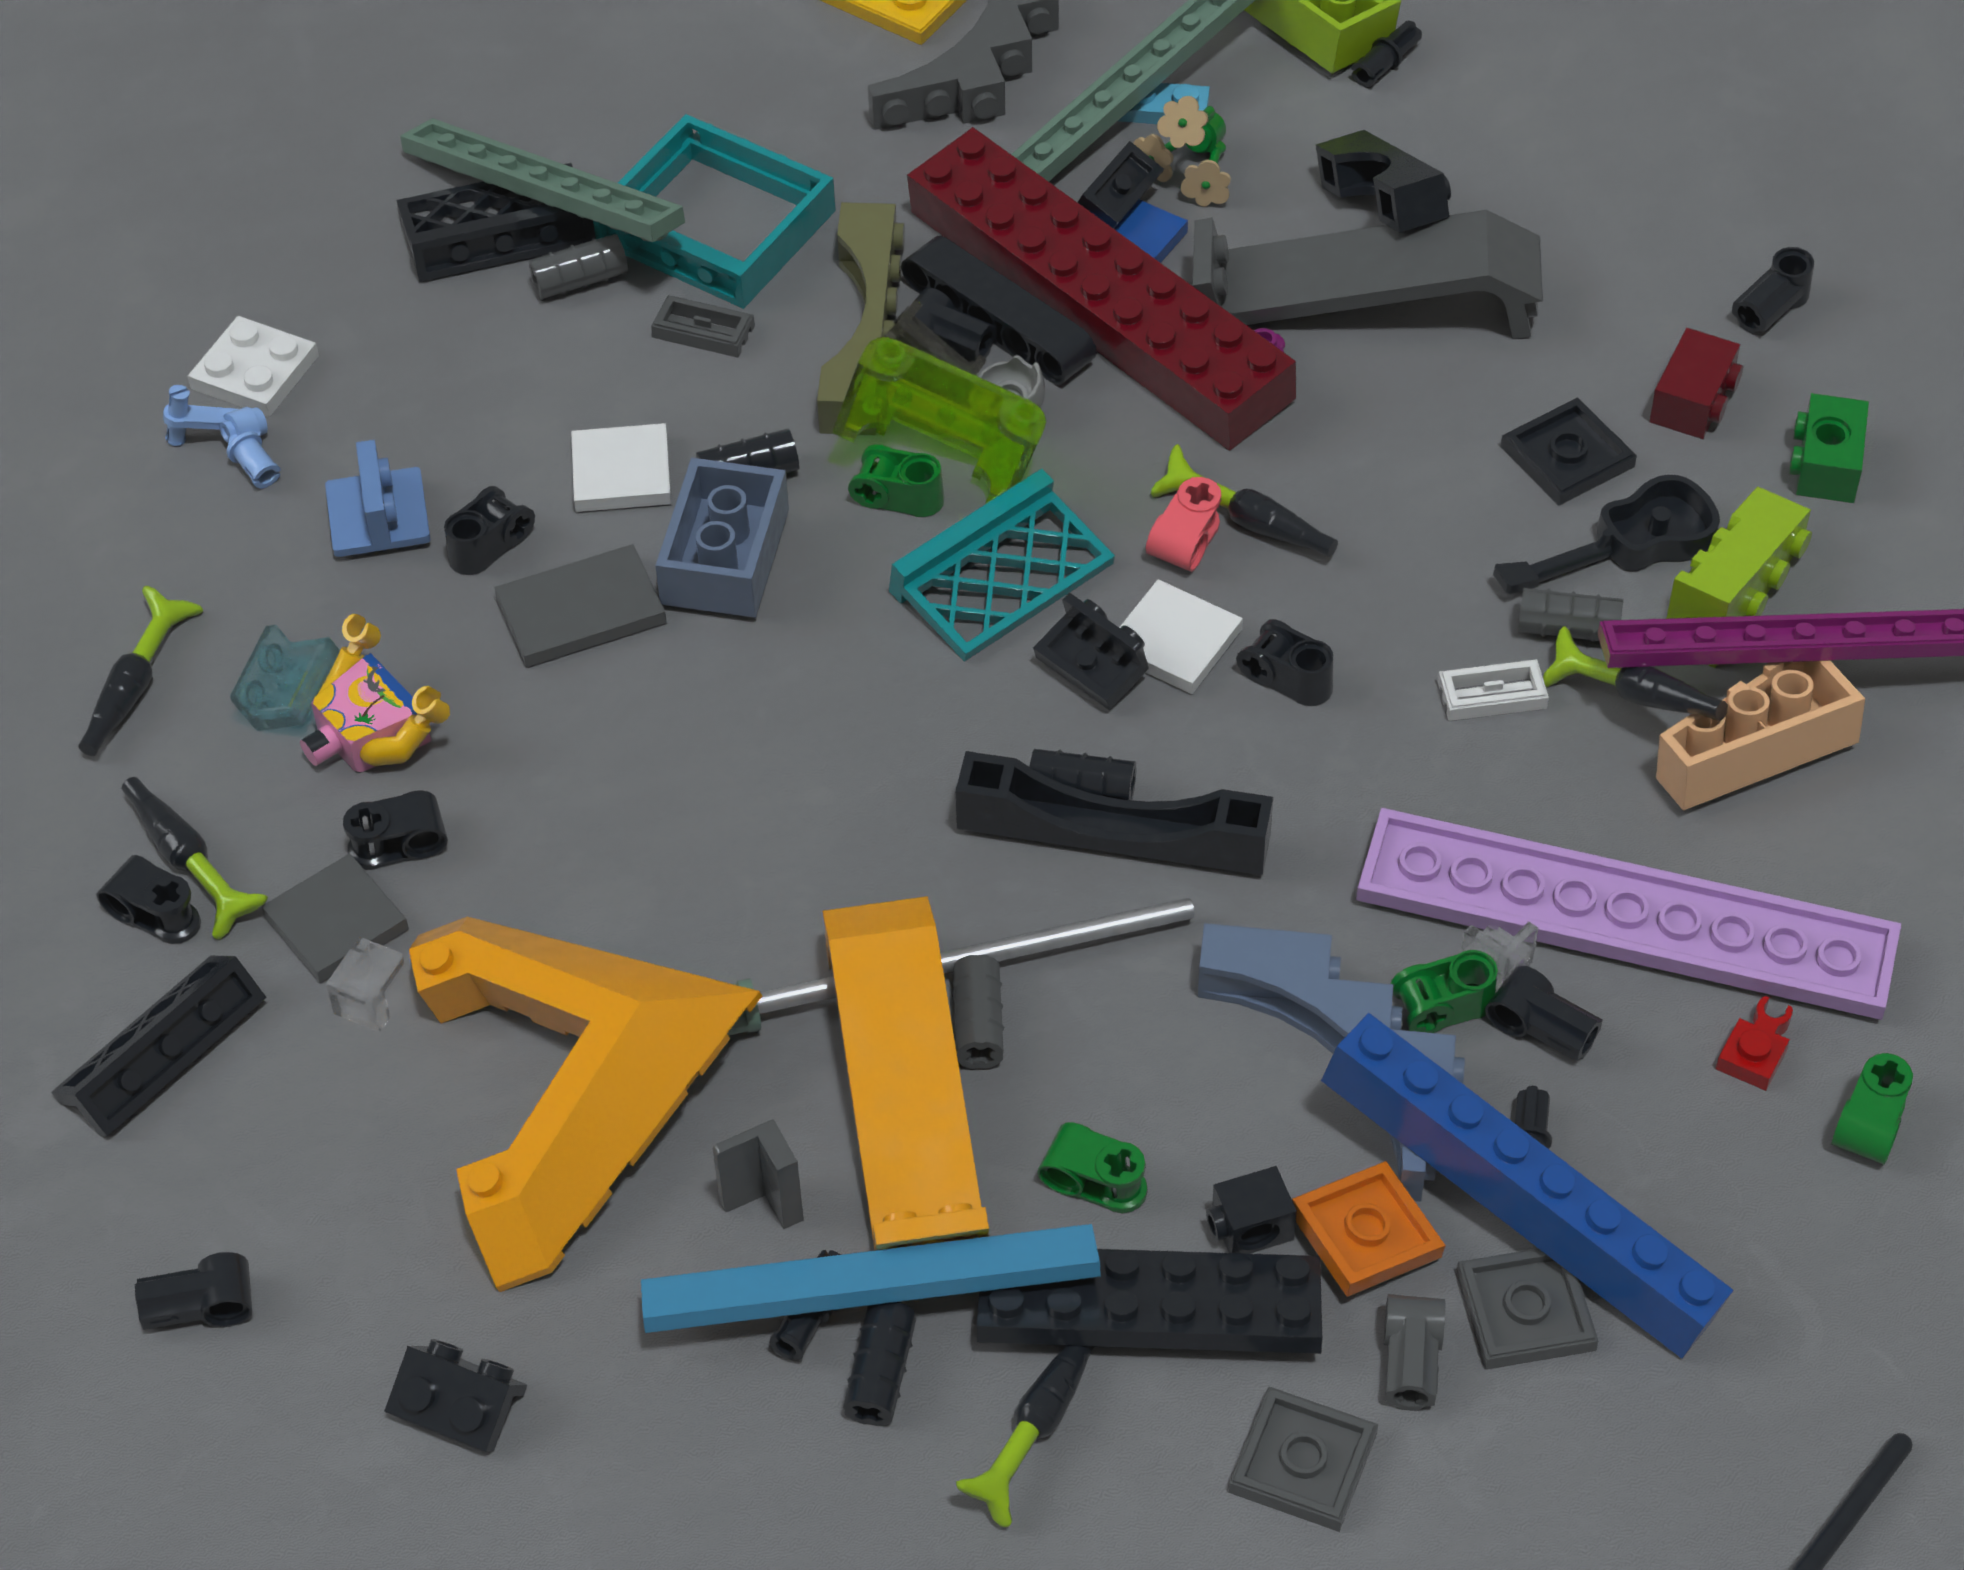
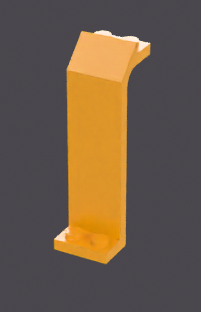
[822,896,989,1251]

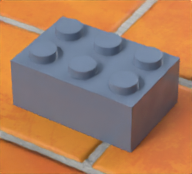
[655,458,789,618]

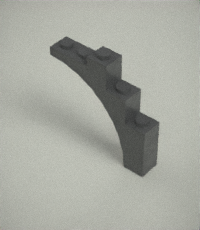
[868,0,1059,130]

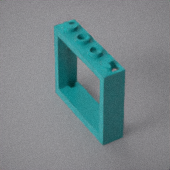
[593,114,836,309]

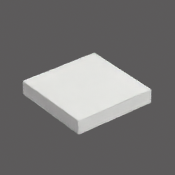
[571,423,671,512]
[1119,579,1243,694]

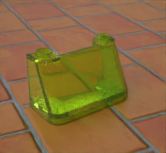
[832,337,1046,503]

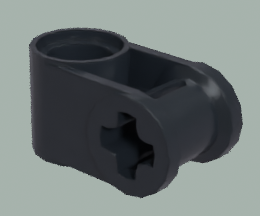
[444,486,535,575]
[1236,619,1333,706]
[343,790,448,870]
[96,855,201,944]

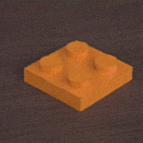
[1292,1161,1446,1297]

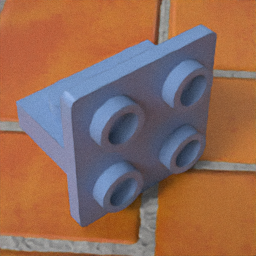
[325,439,431,557]

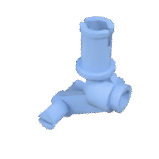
[163,385,281,489]

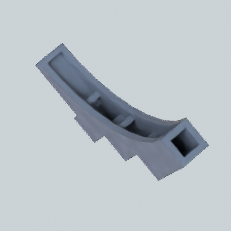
[1198,923,1465,1201]

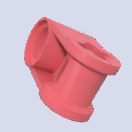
[1146,477,1222,572]

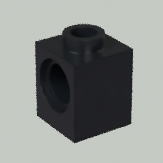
[1206,1166,1297,1254]

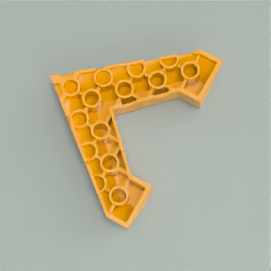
[409,916,763,1292]

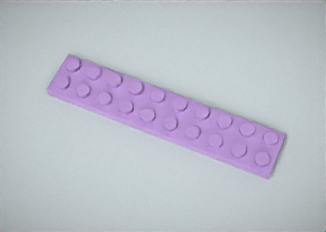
[1356,808,1901,1020]

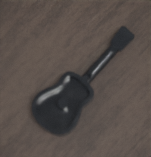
[1493,475,1720,594]

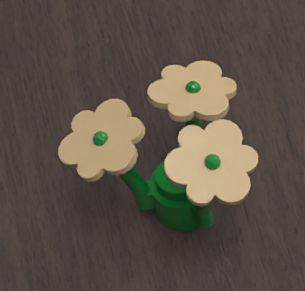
[1134,96,1231,207]

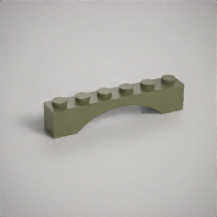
[817,202,905,435]

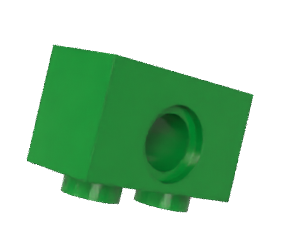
[1789,393,1869,503]

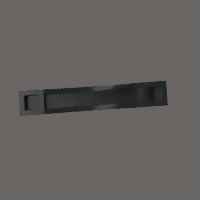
[955,751,1273,875]

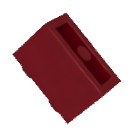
[1649,327,1744,439]

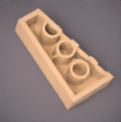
[1656,660,1865,811]

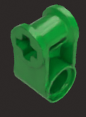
[848,444,945,517]
[1390,950,1498,1033]
[1831,1053,1913,1165]
[1037,1122,1148,1213]

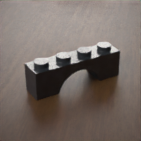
[1315,130,1451,233]

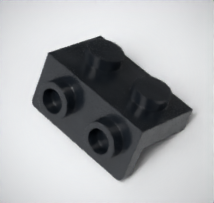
[1033,593,1149,710]
[384,1339,527,1452]

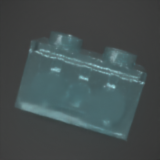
[230,625,340,731]

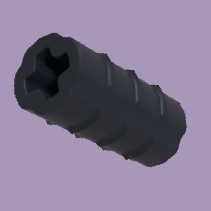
[696,428,800,473]
[1029,749,1137,800]
[843,1302,917,1426]

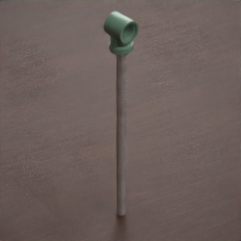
[727,898,1195,1037]

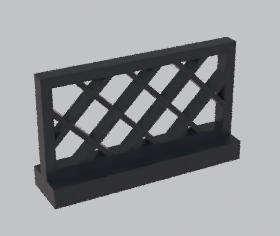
[396,163,596,282]

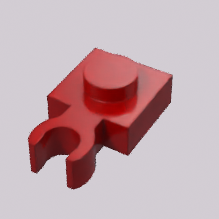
[1716,996,1793,1091]

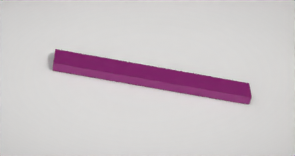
[1597,609,1964,668]

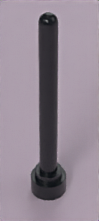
[1792,1433,1913,1570]

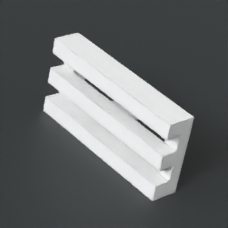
[1438,659,1549,721]

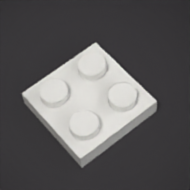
[187,316,319,417]

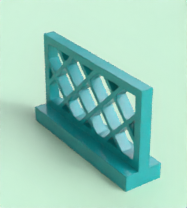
[888,468,1115,662]

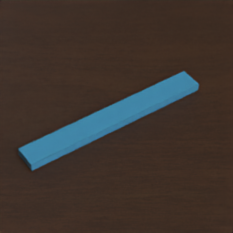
[641,1224,1101,1333]

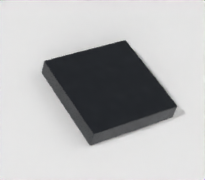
[1500,397,1637,506]

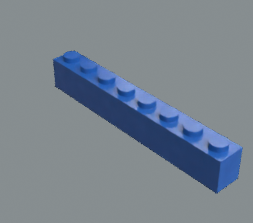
[1321,1012,1734,1359]

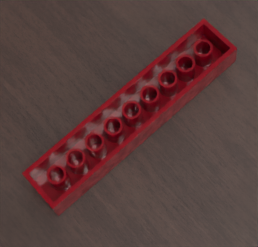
[907,127,1296,451]

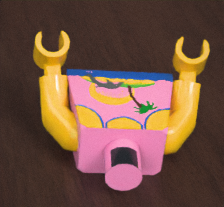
[300,614,450,772]

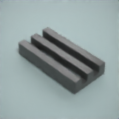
[651,295,755,358]

